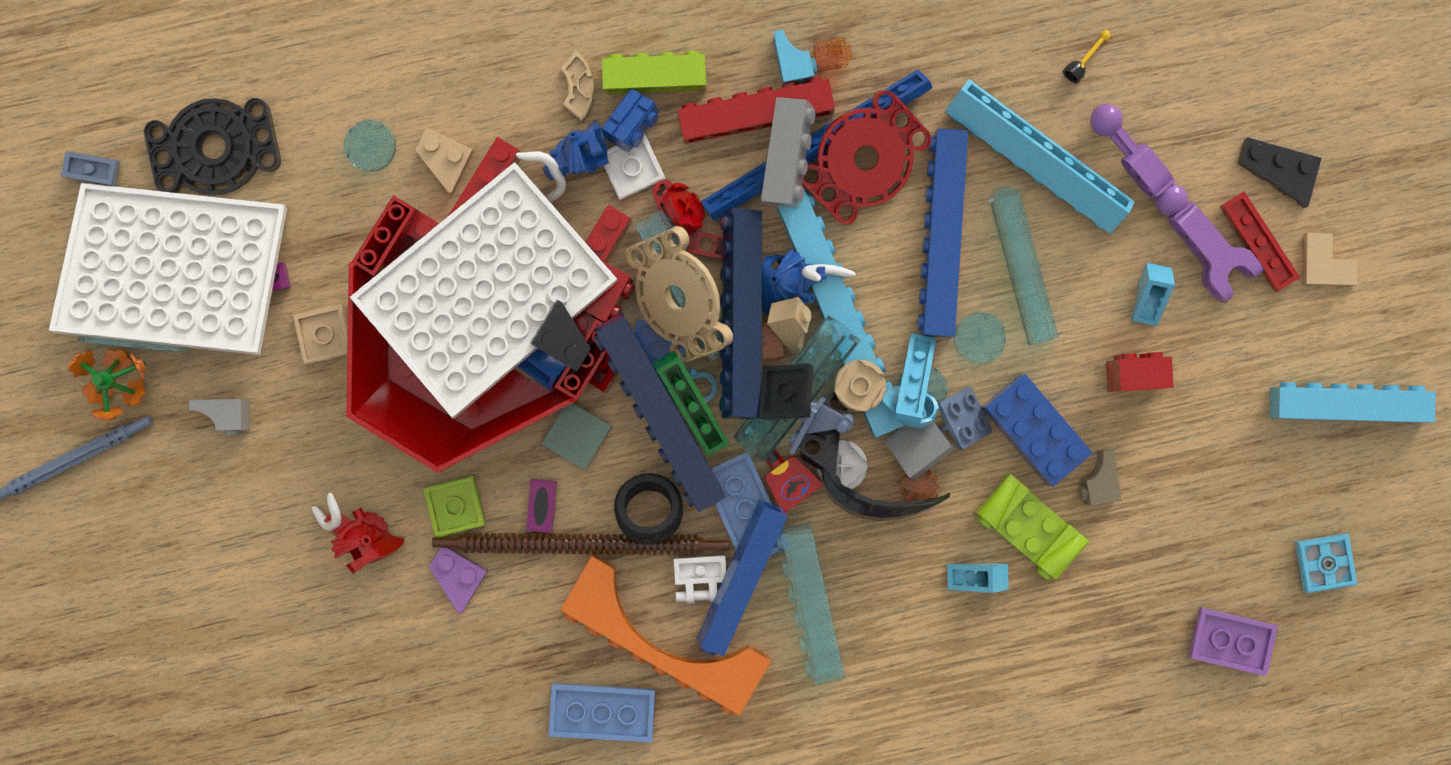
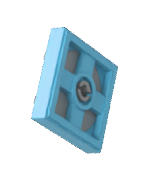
[1295,533,1358,593]

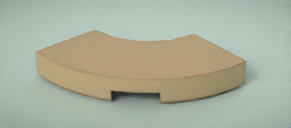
[560,50,595,123]

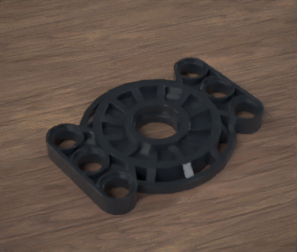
[144,98,281,195]

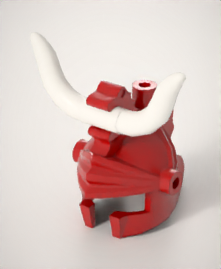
[312,493,404,574]

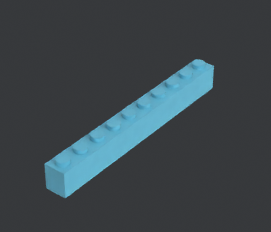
[776,187,904,438]

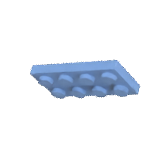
[711,451,791,555]
[549,683,655,743]

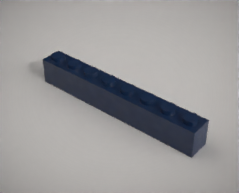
[719,208,762,420]
[593,312,726,512]

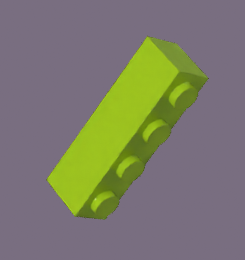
[602,51,706,95]

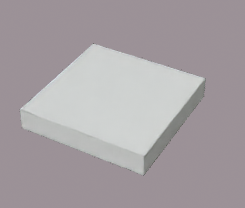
[604,133,666,201]

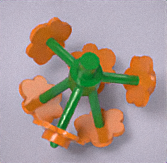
[68,348,147,421]

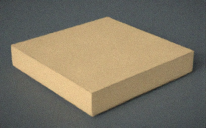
[292,304,348,366]

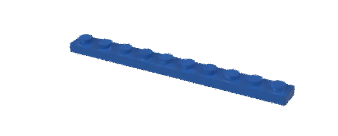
[701,70,933,221]

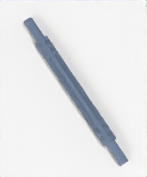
[0,415,153,500]

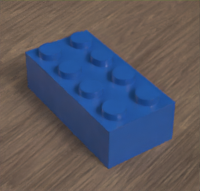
[981,374,1093,487]

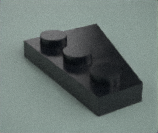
[1238,137,1322,208]

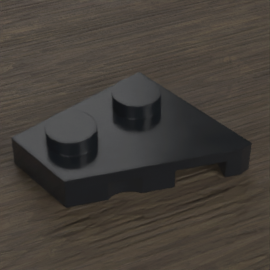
[530,299,591,371]

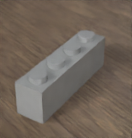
[761,97,815,209]

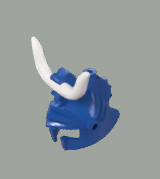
[516,120,609,203]
[762,249,856,314]

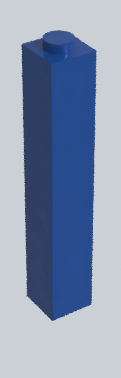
[697,500,788,656]

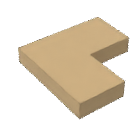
[1303,233,1358,286]

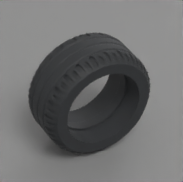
[614,473,683,544]

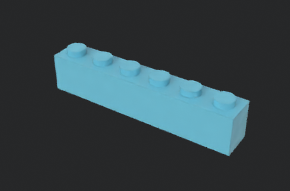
[1270,382,1436,423]

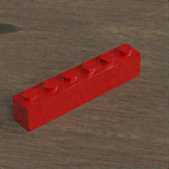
[678,77,835,145]

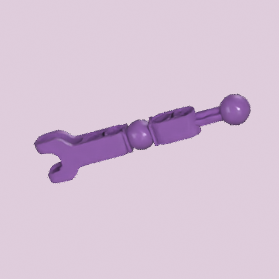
[1090,104,1263,303]

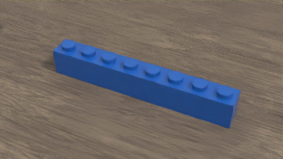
[917,128,968,338]

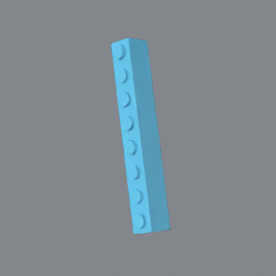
[945,79,1135,234]

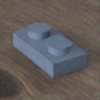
[61,151,120,187]

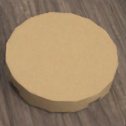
[834,360,886,412]

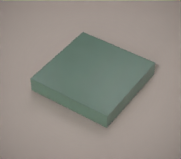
[541,403,612,470]

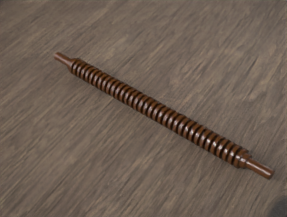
[432,533,729,555]

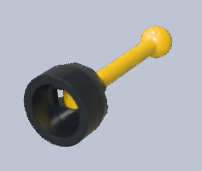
[1063,30,1111,84]

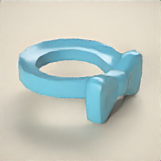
[688,368,718,402]

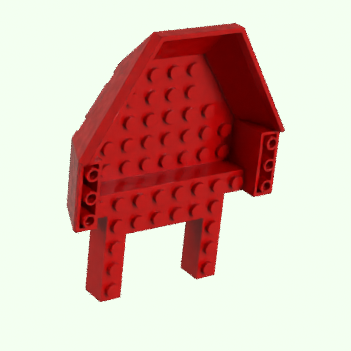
[346,137,632,473]

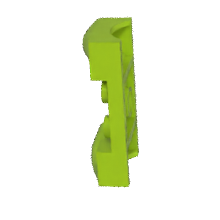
[974,473,1089,581]

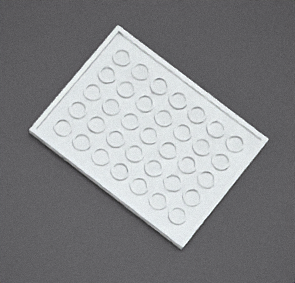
[350,162,618,419]
[49,183,287,355]

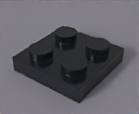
[759,363,814,420]

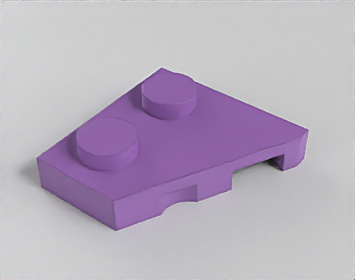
[429,548,488,614]

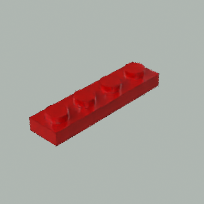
[1220,191,1300,292]

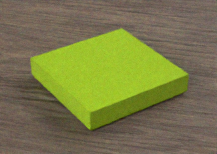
[423,475,486,537]

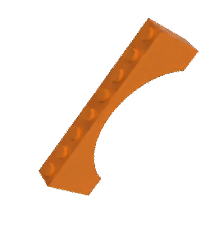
[560,554,771,715]

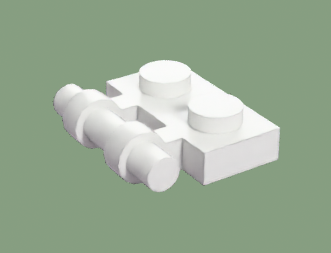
[674,555,726,604]

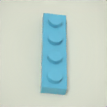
[894,333,936,424]

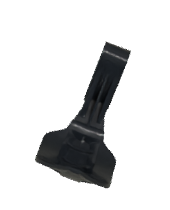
[800,392,950,521]

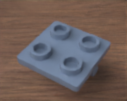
[937,386,992,450]
[789,396,854,455]

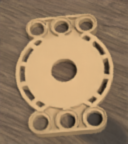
[626,226,733,363]

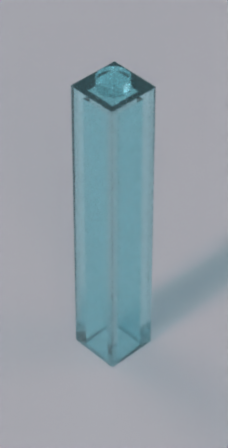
[989,186,1059,346]

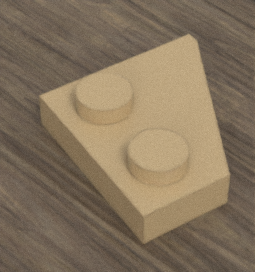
[415,127,474,195]

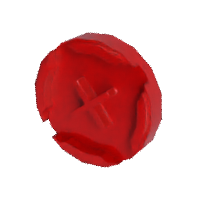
[663,182,705,233]

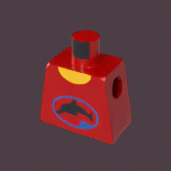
[763,449,823,513]

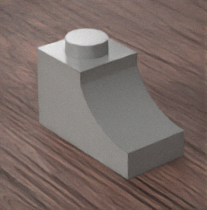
[189,399,250,435]

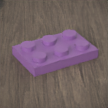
[1188,607,1278,676]

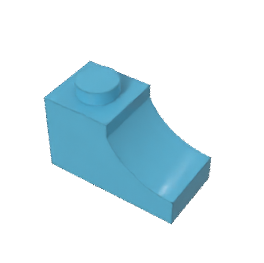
[773,30,818,85]
[1131,263,1175,326]
[947,563,1009,593]

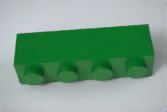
[652,350,730,457]

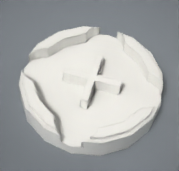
[817,440,867,489]

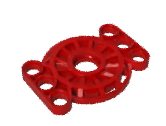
[802,90,931,225]

